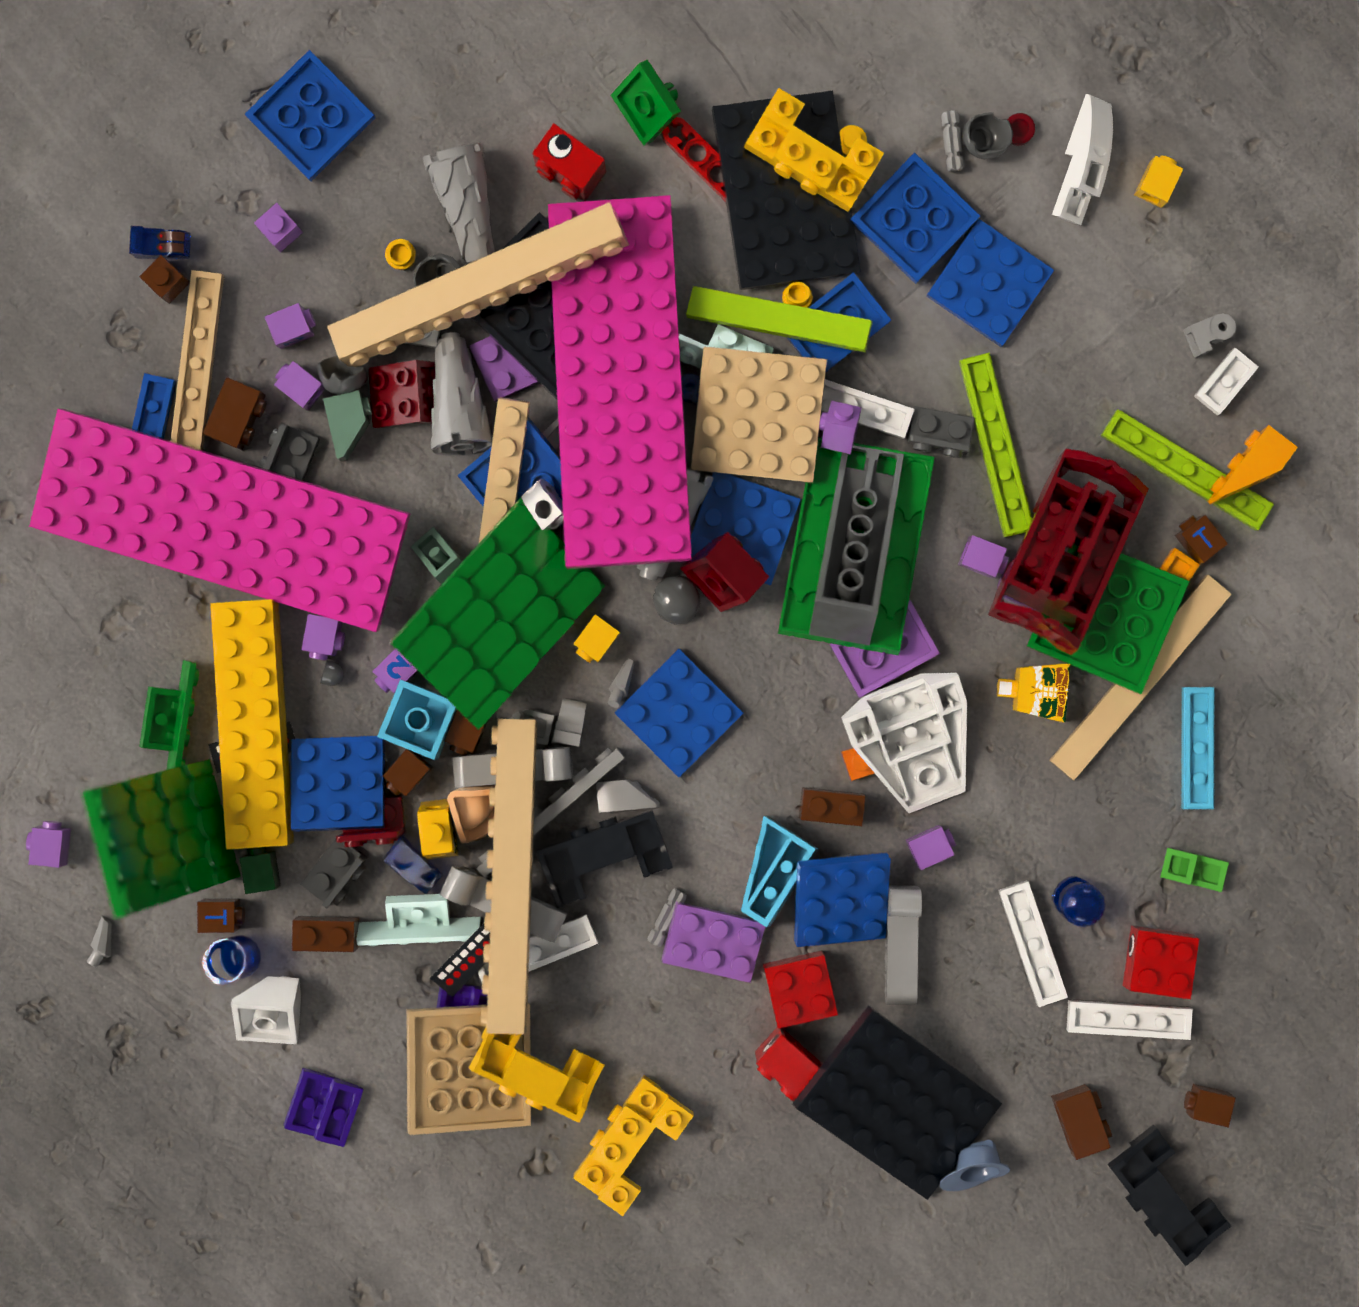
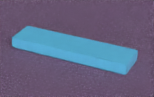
[1181,687,1214,809]

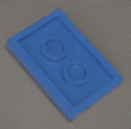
[786,272,891,373]

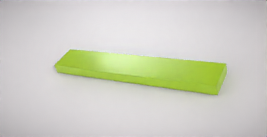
[686,286,872,353]
[959,352,1032,538]
[1101,409,1274,531]

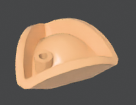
[448,785,495,844]

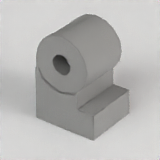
[1183,313,1236,358]
[522,479,564,531]
[553,698,587,747]

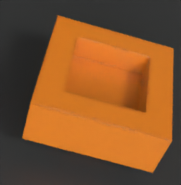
[841,748,874,781]

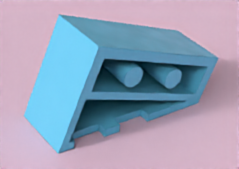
[741,816,819,927]

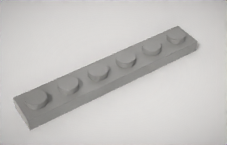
[476,748,625,878]

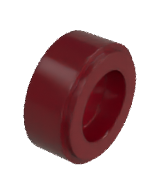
[1008,113,1035,146]

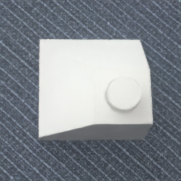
[231,976,301,1044]

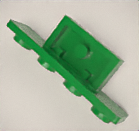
[139,660,199,770]

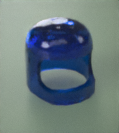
[1052,876,1106,927]
[202,935,261,985]

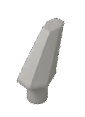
[607,659,634,708]
[87,916,112,967]

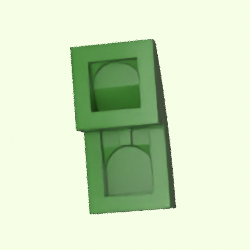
[1160,848,1229,892]

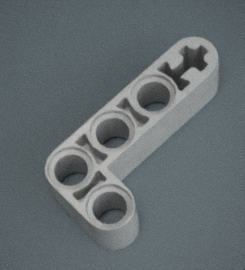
[452,746,573,788]
[440,866,567,942]
[884,885,922,1005]

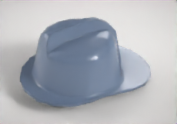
[940,1140,1010,1191]

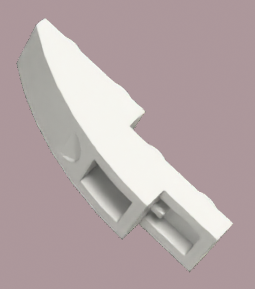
[1052,94,1113,225]

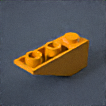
[1207,425,1298,504]

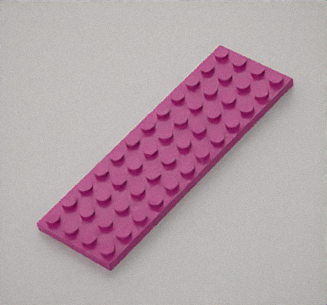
[548,195,692,569]
[29,408,411,632]

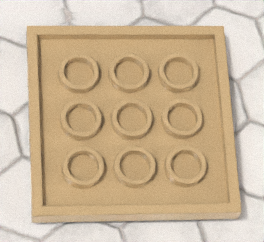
[691,346,827,483]
[407,1003,531,1135]

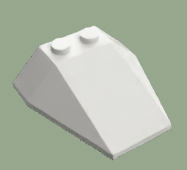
[841,673,967,813]

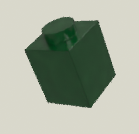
[239,847,281,894]

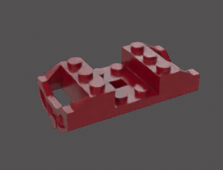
[988,448,1149,655]

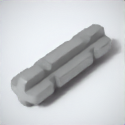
[941,110,964,172]
[648,889,687,947]

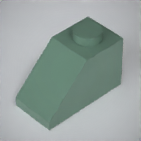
[323,390,373,461]
[411,527,463,584]

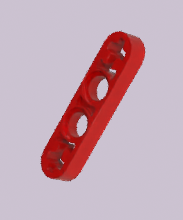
[662,117,726,202]

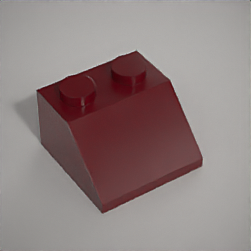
[680,532,769,612]

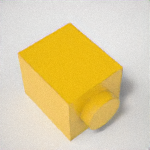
[1134,155,1183,208]
[574,614,620,663]

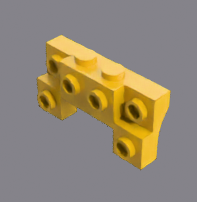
[744,88,884,212]
[469,1026,605,1123]
[573,1075,694,1216]

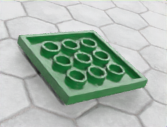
[1026,544,1190,695]

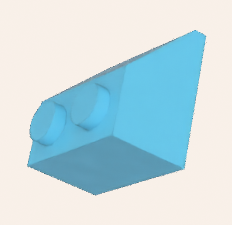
[377,679,457,760]

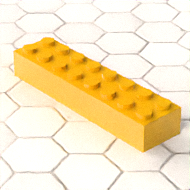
[210,599,294,849]

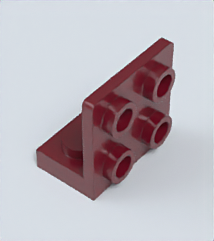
[369,360,435,428]
[336,796,406,847]

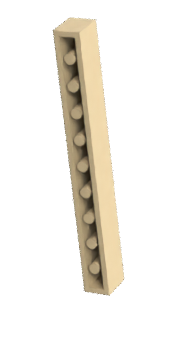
[327,202,629,367]
[481,719,537,1034]

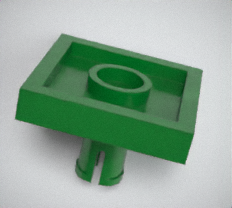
[611,59,681,146]

